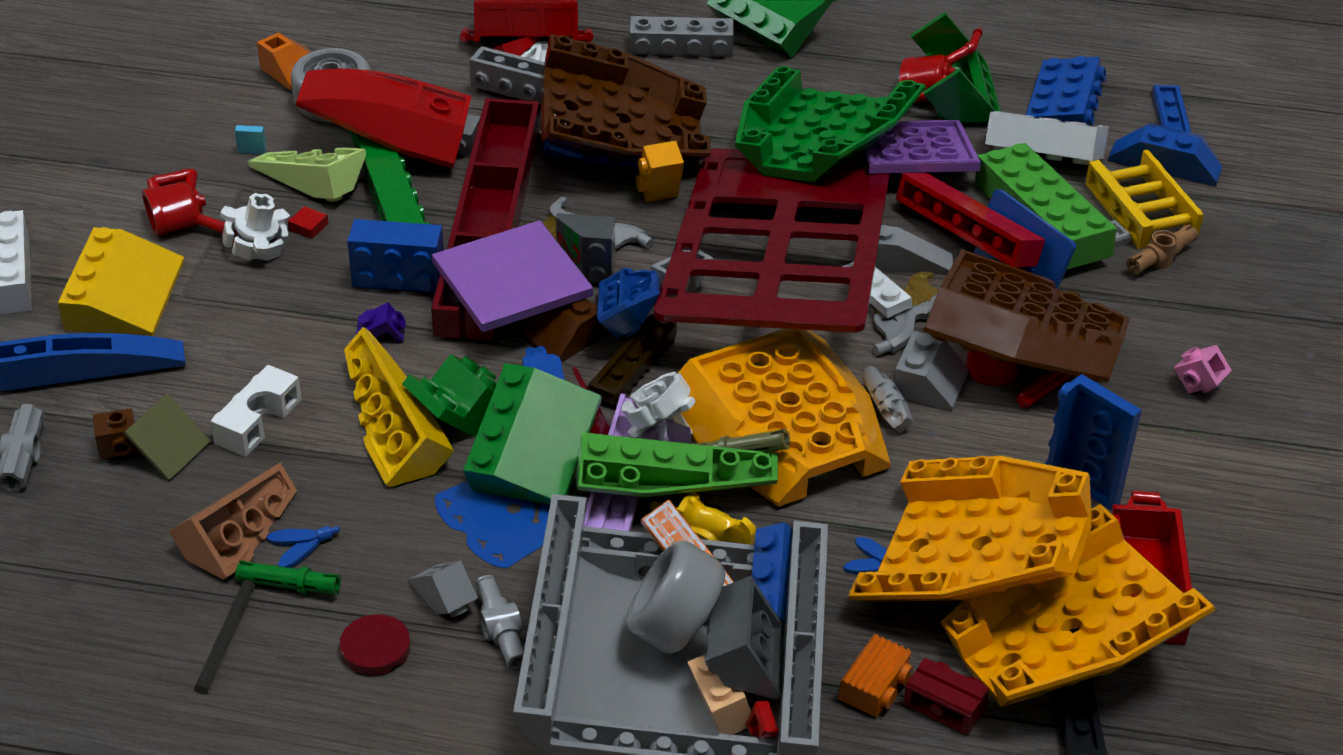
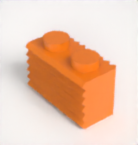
[838,634,914,718]

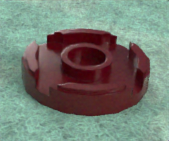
[340,614,411,676]

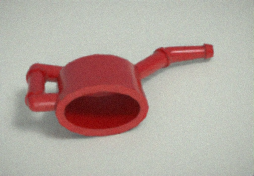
[899,28,983,103]
[142,168,238,245]

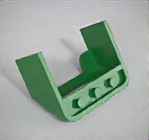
[911,12,1001,123]

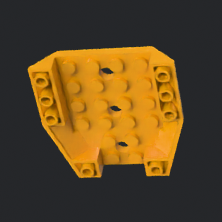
[677,329,891,507]
[848,456,1092,602]
[941,504,1215,707]

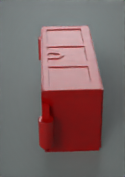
[460,0,594,43]
[1111,491,1192,645]

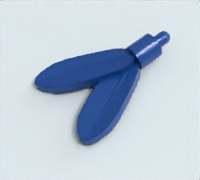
[267,526,340,568]
[843,537,887,575]

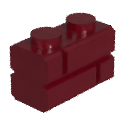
[903,657,990,736]

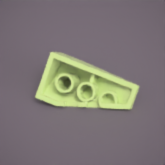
[248,148,366,202]

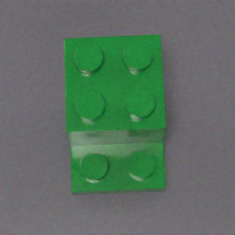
[402,354,497,437]

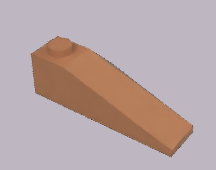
[168,462,297,579]

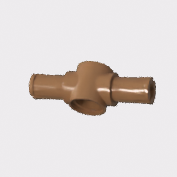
[1126,225,1198,275]

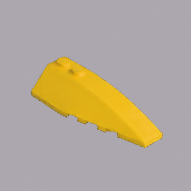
[344,327,454,487]

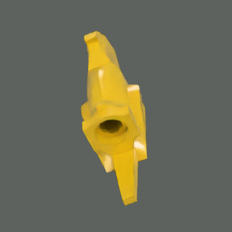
[650,492,757,545]

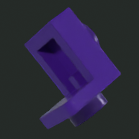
[356,302,406,343]

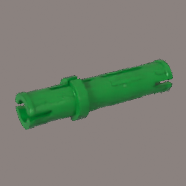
[235,560,341,596]

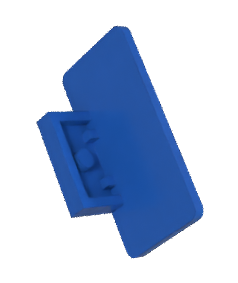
[974,189,1076,288]

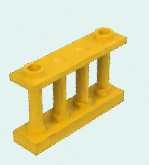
[1085,150,1204,250]

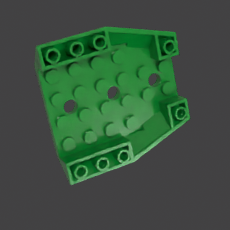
[735,66,926,182]

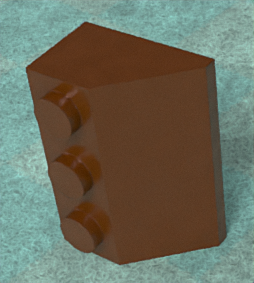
[504,298,603,363]

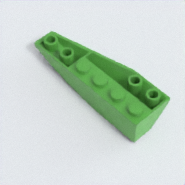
[576,432,778,497]

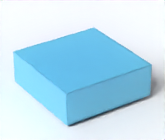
[235,125,267,154]

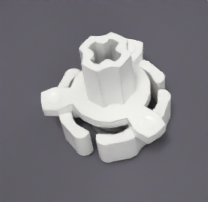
[220,193,290,261]
[621,371,696,443]

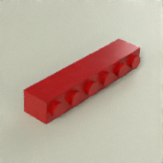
[895,173,1046,268]

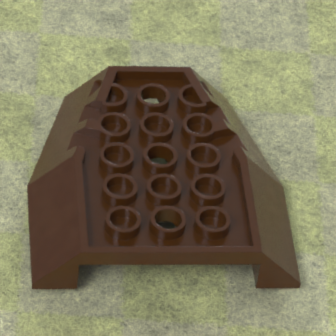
[541,34,711,161]
[923,250,1130,383]

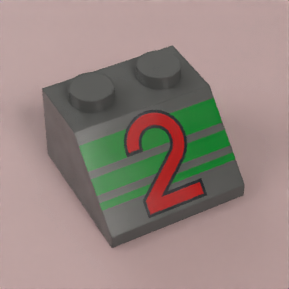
[556,213,615,284]

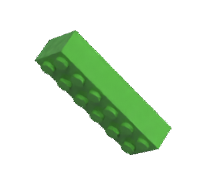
[975,143,1117,270]

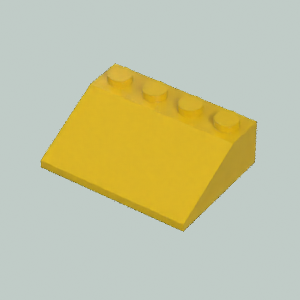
[58,227,185,336]

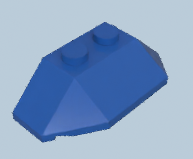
[1108,123,1222,187]
[597,268,660,339]

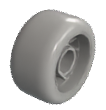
[291,48,371,123]
[626,540,725,654]

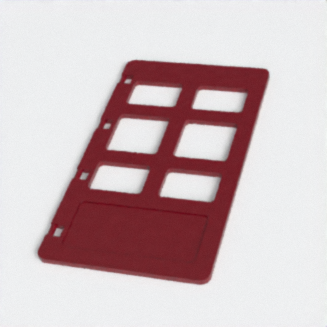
[654,148,890,333]

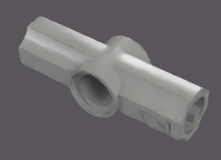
[0,404,44,493]

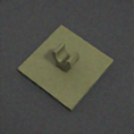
[123,393,211,481]

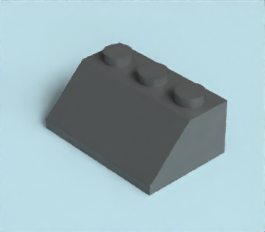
[705,576,784,699]

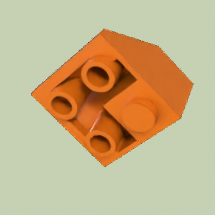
[257,32,312,91]

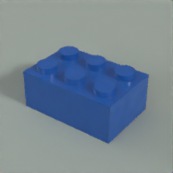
[347,219,444,293]

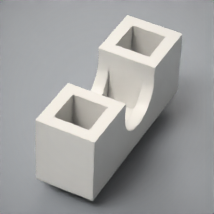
[211,365,302,457]

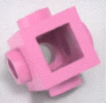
[1174,345,1232,394]

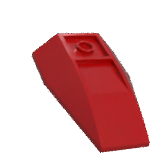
[295,68,472,168]

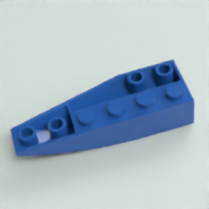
[0,333,186,391]

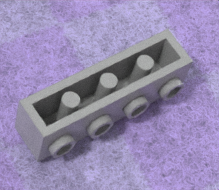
[630,16,733,57]
[470,46,544,104]

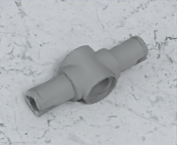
[475,575,524,670]

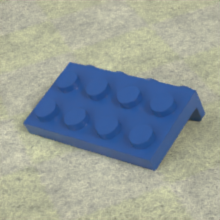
[1026,56,1106,126]
[1045,374,1142,511]

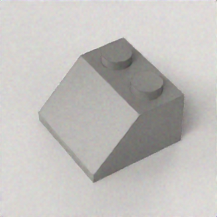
[894,331,969,412]

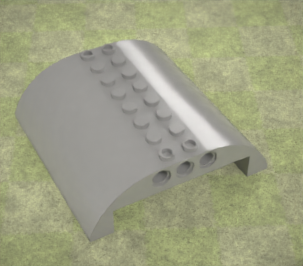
[513,494,828,755]

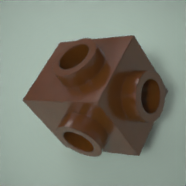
[93,408,140,460]

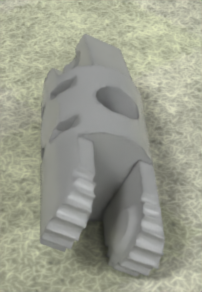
[862,366,914,433]

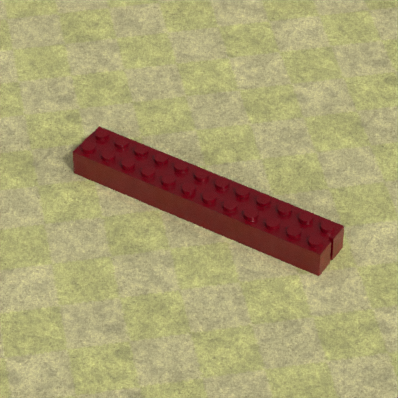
[431,98,540,341]

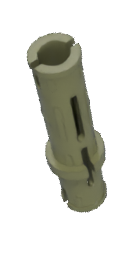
[696,428,791,452]

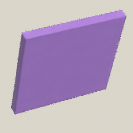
[861,120,980,174]
[432,220,593,332]

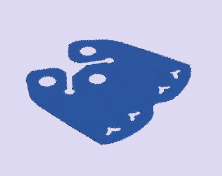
[435,481,550,568]

